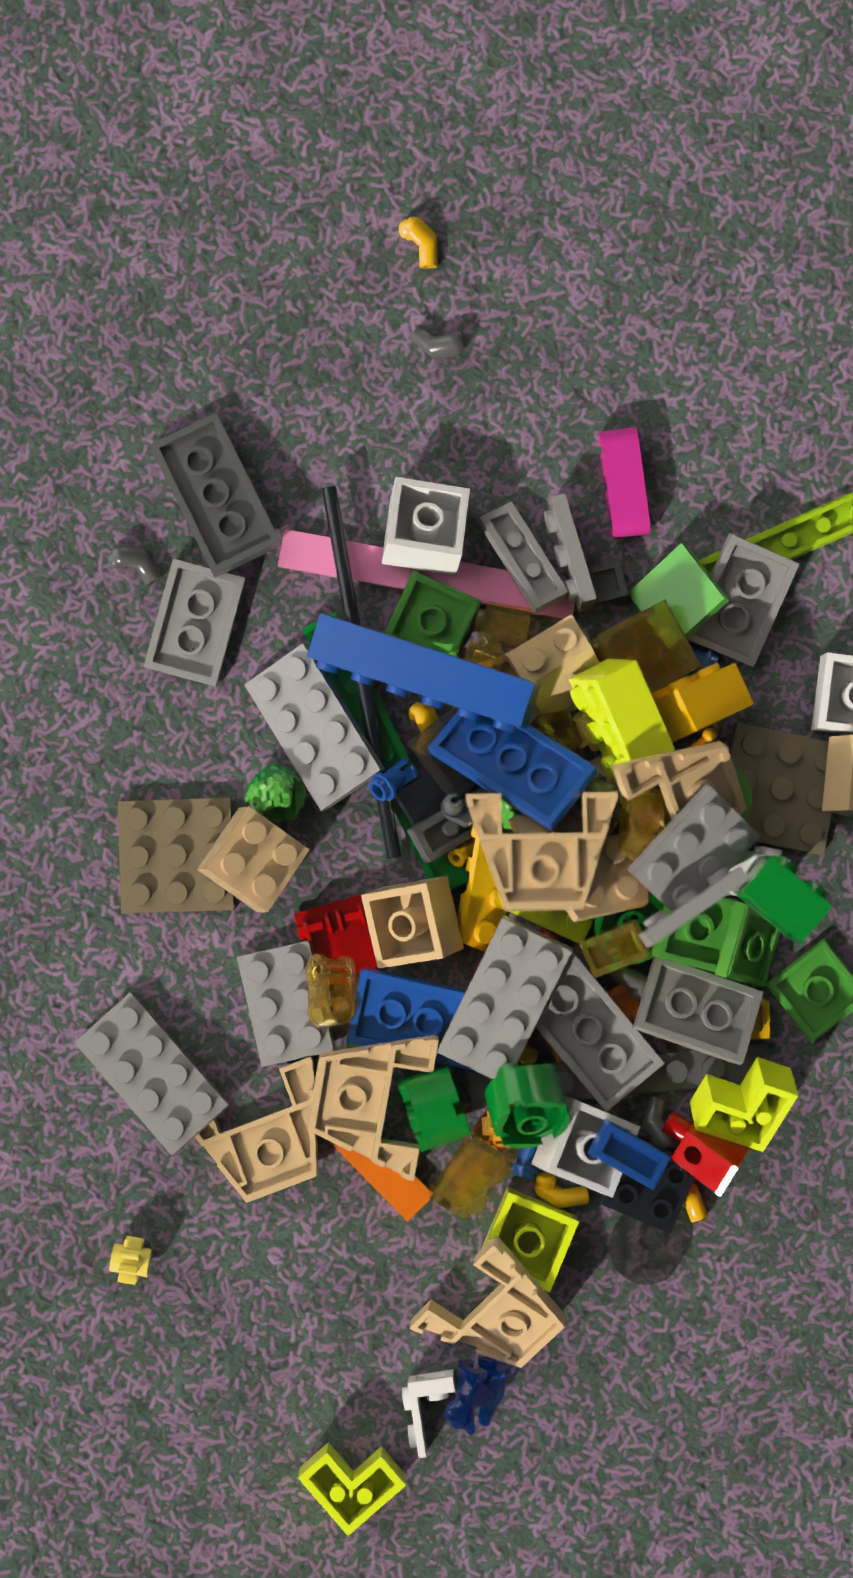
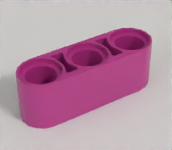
[598,427,650,539]

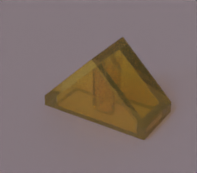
[579,919,653,978]

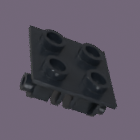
[601,1137,695,1234]

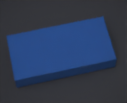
[587,1119,672,1190]

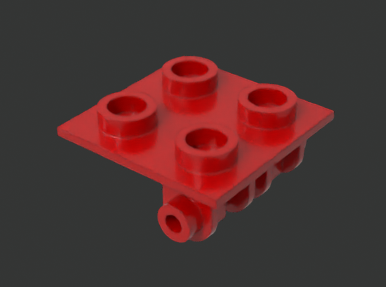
[294,893,378,984]

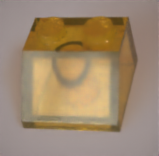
[591,599,701,694]
[429,1128,512,1220]

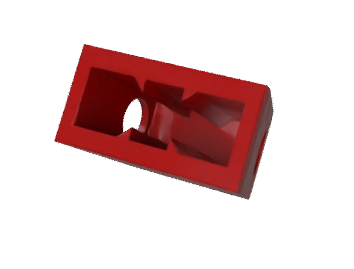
[661,1112,750,1196]

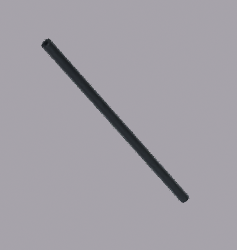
[322,486,402,859]

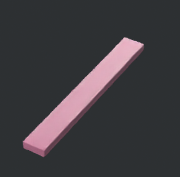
[278,529,575,620]

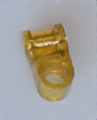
[617,788,665,860]
[306,954,357,1029]

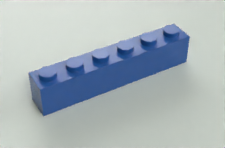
[306,613,541,733]

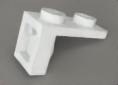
[402,1369,456,1458]

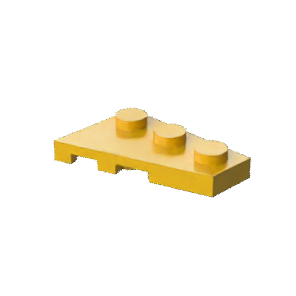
[457,824,507,952]

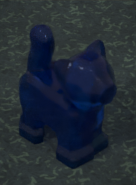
[444,1356,511,1435]

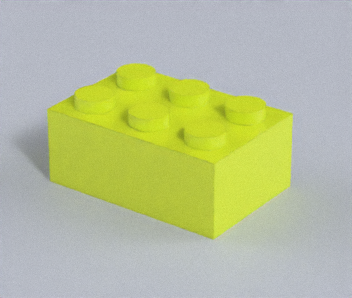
[569,659,676,781]

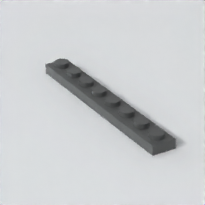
[468,1043,769,1110]

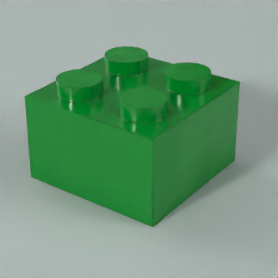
[732,855,833,943]

